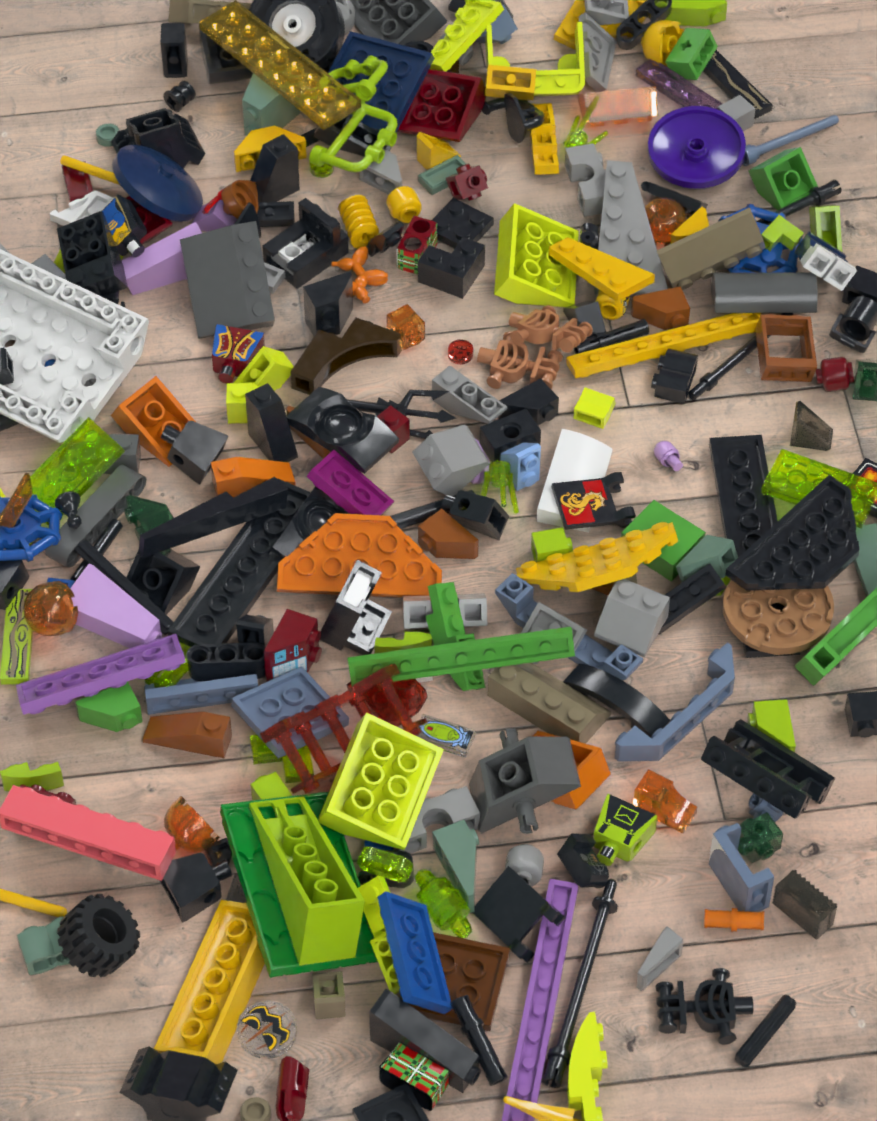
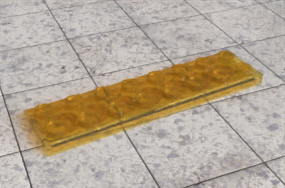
[199,0,361,130]

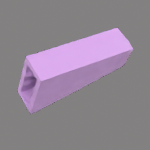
[122,222,202,295]
[60,564,162,648]

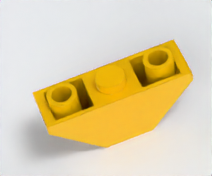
[234,126,307,172]

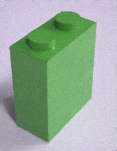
[621,500,706,582]

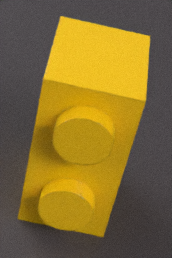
[485,65,536,101]

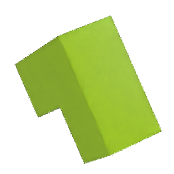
[761,215,804,251]

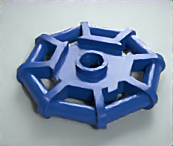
[718,204,802,273]
[0,494,62,562]

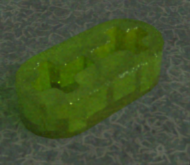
[357,847,414,882]

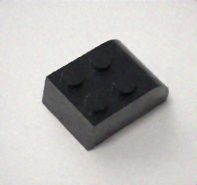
[199,19,256,84]

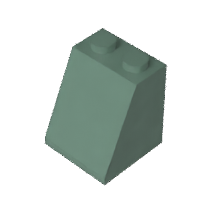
[242,58,300,136]

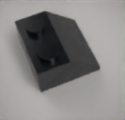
[303,271,353,336]
[126,549,200,615]

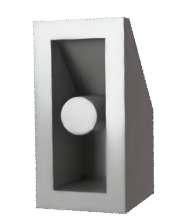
[359,149,402,195]

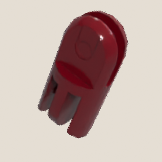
[275,1056,310,1121]

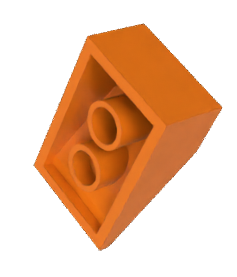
[110,376,197,467]
[532,730,611,810]

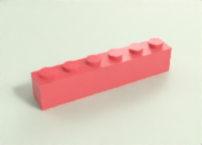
[0,785,176,881]

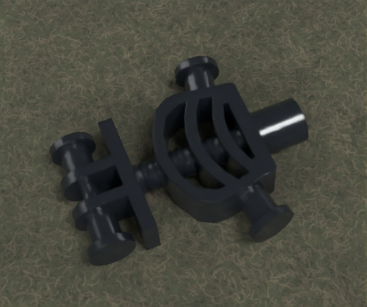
[655,968,754,1045]

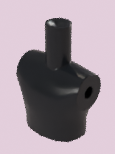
[579,223,599,250]

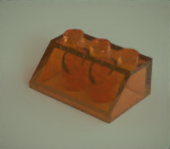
[577,86,658,127]

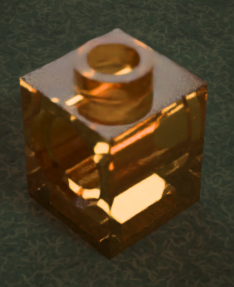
[387,304,425,350]

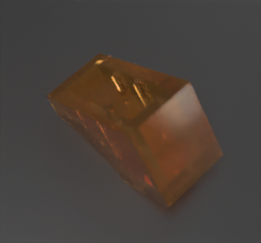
[633,769,697,833]

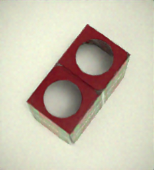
[397,216,437,275]

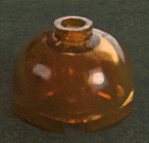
[645,197,687,247]
[23,581,78,637]
[164,796,220,853]

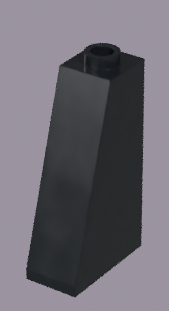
[369,989,481,1093]

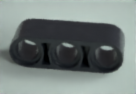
[616,0,672,50]
[186,642,266,681]

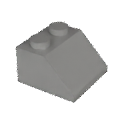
[412,425,490,496]
[594,579,670,657]

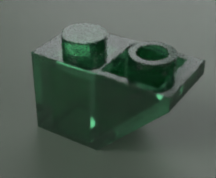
[124,495,174,541]

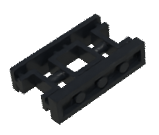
[701,719,835,819]

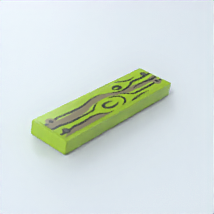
[0,589,36,685]

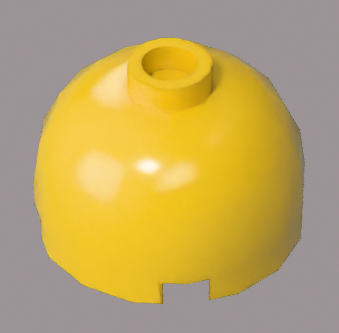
[641,20,684,68]

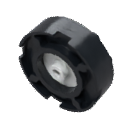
[246,0,345,76]

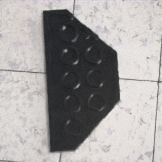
[725,475,860,591]

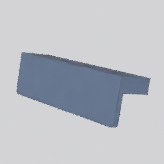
[144,674,258,715]

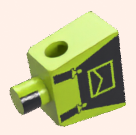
[593,794,658,866]

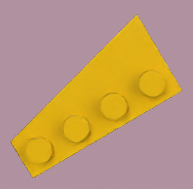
[549,237,655,302]

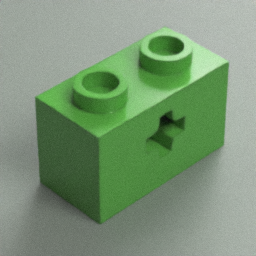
[665,28,718,80]

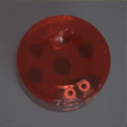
[448,339,474,365]

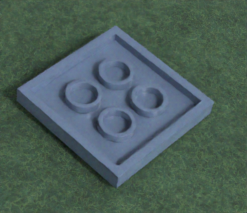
[231,666,349,758]

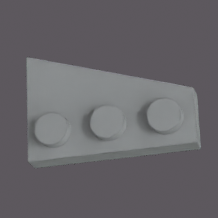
[579,12,617,94]

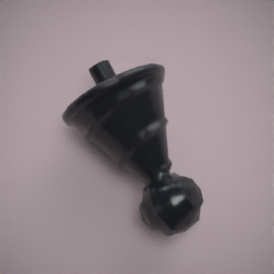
[54,491,82,529]

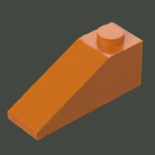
[211,457,296,497]

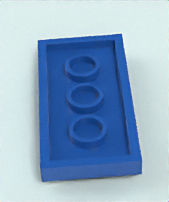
[377,891,453,1014]

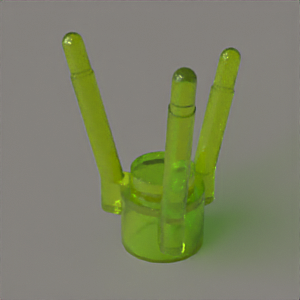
[564,96,608,148]
[481,461,519,514]

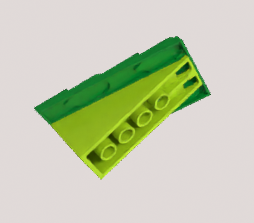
[220,792,378,978]

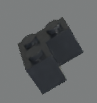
[418,237,485,299]

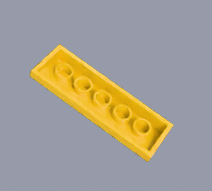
[154,900,265,1064]

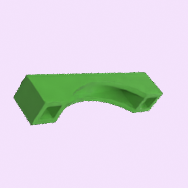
[794,588,877,686]

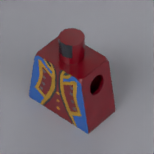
[212,324,265,384]

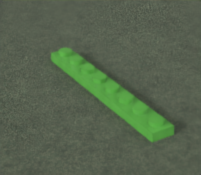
[348,627,575,687]

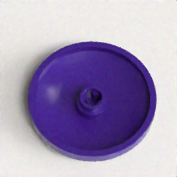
[648,106,746,189]

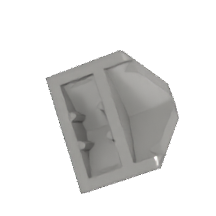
[584,0,629,25]

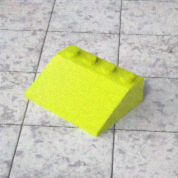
[494,203,579,307]
[318,712,444,850]

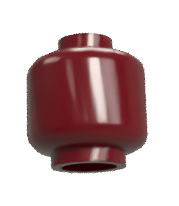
[816,357,854,392]

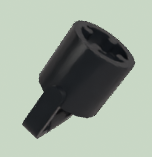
[829,296,877,353]

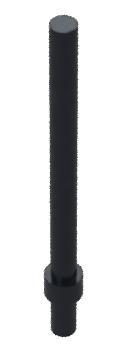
[688,313,794,400]

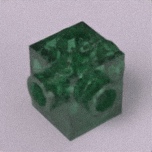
[738,812,784,863]

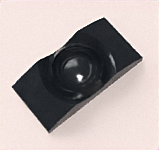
[287,387,399,474]
[270,486,349,559]

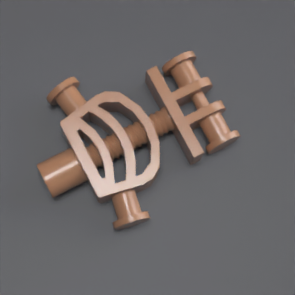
[509,305,593,353]
[477,331,563,389]

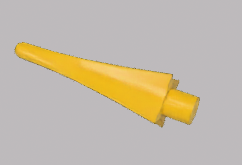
[503,1096,582,1121]

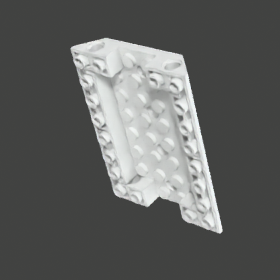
[0,249,149,443]

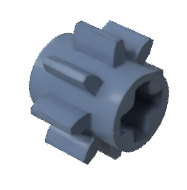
[748,793,783,825]

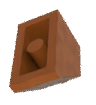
[631,286,690,330]
[418,509,479,559]

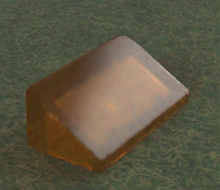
[0,473,33,528]

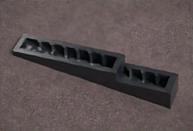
[138,477,288,558]

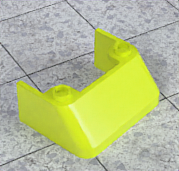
[485,22,585,96]

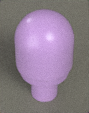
[654,441,683,471]

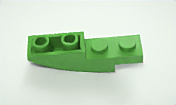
[426,582,486,691]

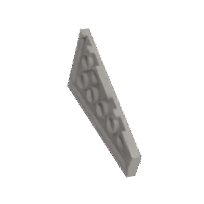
[594,160,668,297]

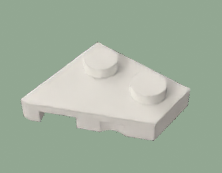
[50,190,114,226]

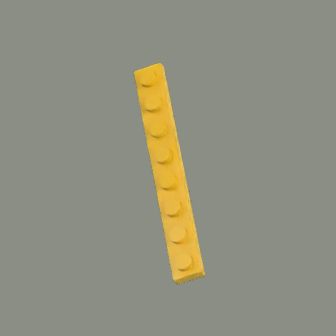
[566,313,761,379]

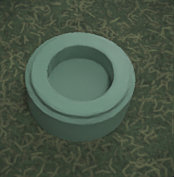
[96,123,120,147]

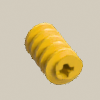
[337,195,379,249]

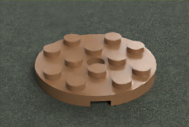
[723,581,834,655]

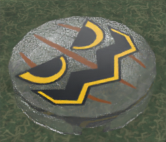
[237,1000,297,1059]

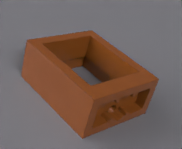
[755,314,817,382]

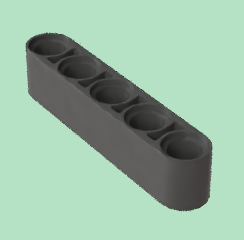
[45,464,147,568]

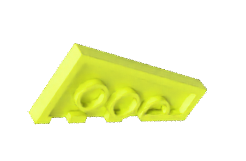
[430,0,504,72]

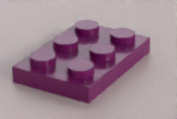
[306,450,394,515]

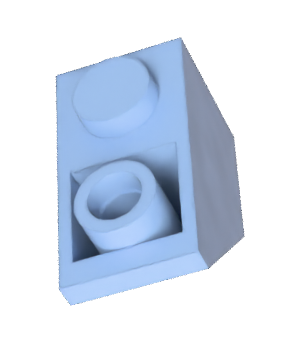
[500,443,541,491]

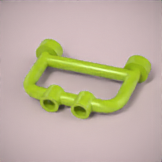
[299,56,388,112]
[309,95,398,173]

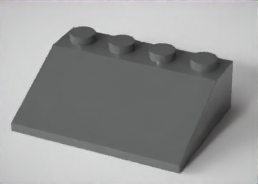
[351,0,448,45]
[180,221,275,339]

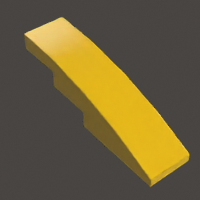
[530,103,559,175]

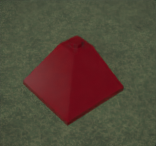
[398,69,486,142]

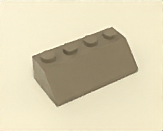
[657,207,765,290]
[488,663,611,744]

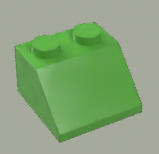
[748,147,818,210]

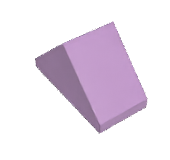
[192,200,237,232]

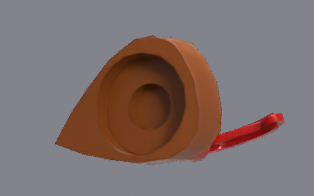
[202,180,259,219]

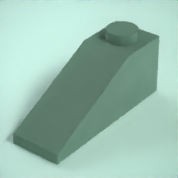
[432,820,479,913]

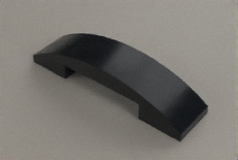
[563,664,670,738]

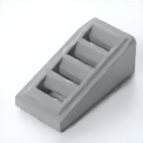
[637,927,683,991]

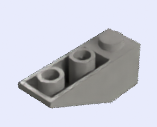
[432,366,507,424]

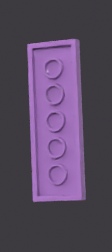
[16,634,186,715]

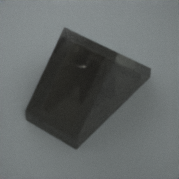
[790,401,833,451]

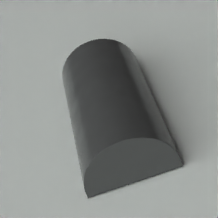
[711,272,818,313]

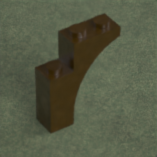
[291,317,402,395]

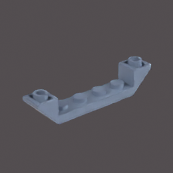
[495,573,643,680]
[615,642,735,762]

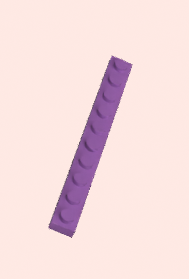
[502,879,579,1121]

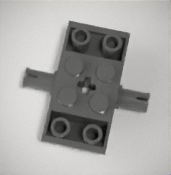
[469,728,581,834]

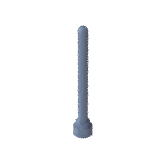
[743,115,839,166]

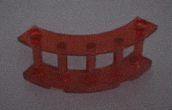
[260,664,428,794]

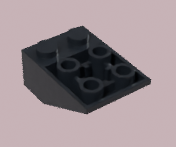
[57,211,128,297]

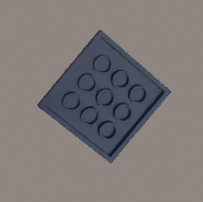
[310,31,435,133]

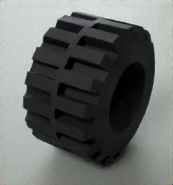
[57,894,140,977]

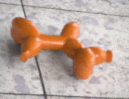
[331,246,388,304]

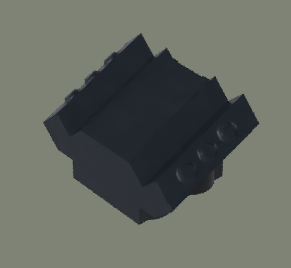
[111,108,206,169]
[119,1046,238,1121]

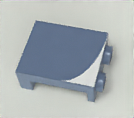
[709,823,774,912]

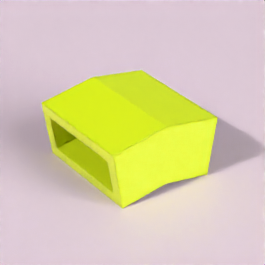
[573,387,616,429]

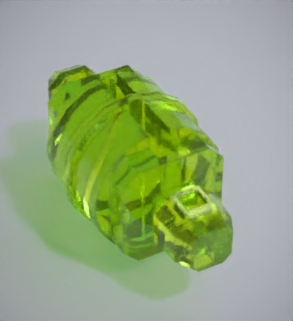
[415,869,472,938]

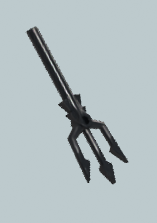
[347,389,457,439]

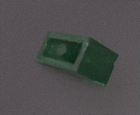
[853,359,877,401]

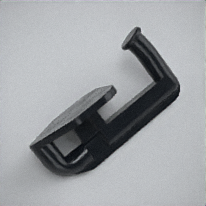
[482,93,544,143]

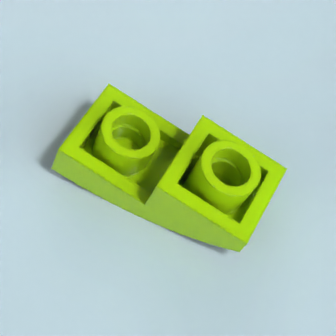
[374,631,433,654]
[0,762,64,792]

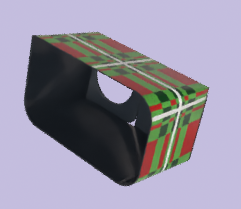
[379,1043,449,1111]

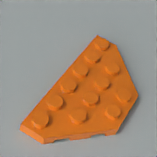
[277,513,442,598]

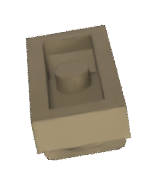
[312,971,346,1019]

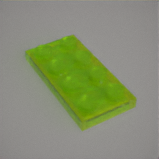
[15,417,125,526]
[761,449,877,529]

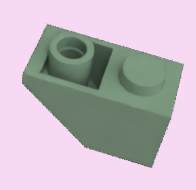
[676,535,738,583]

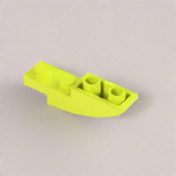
[358,876,400,994]
[567,1012,607,1121]

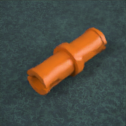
[704,908,764,932]

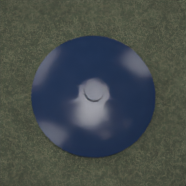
[112,145,203,221]

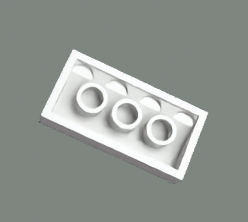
[537,429,613,533]

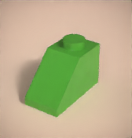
[75,681,143,732]

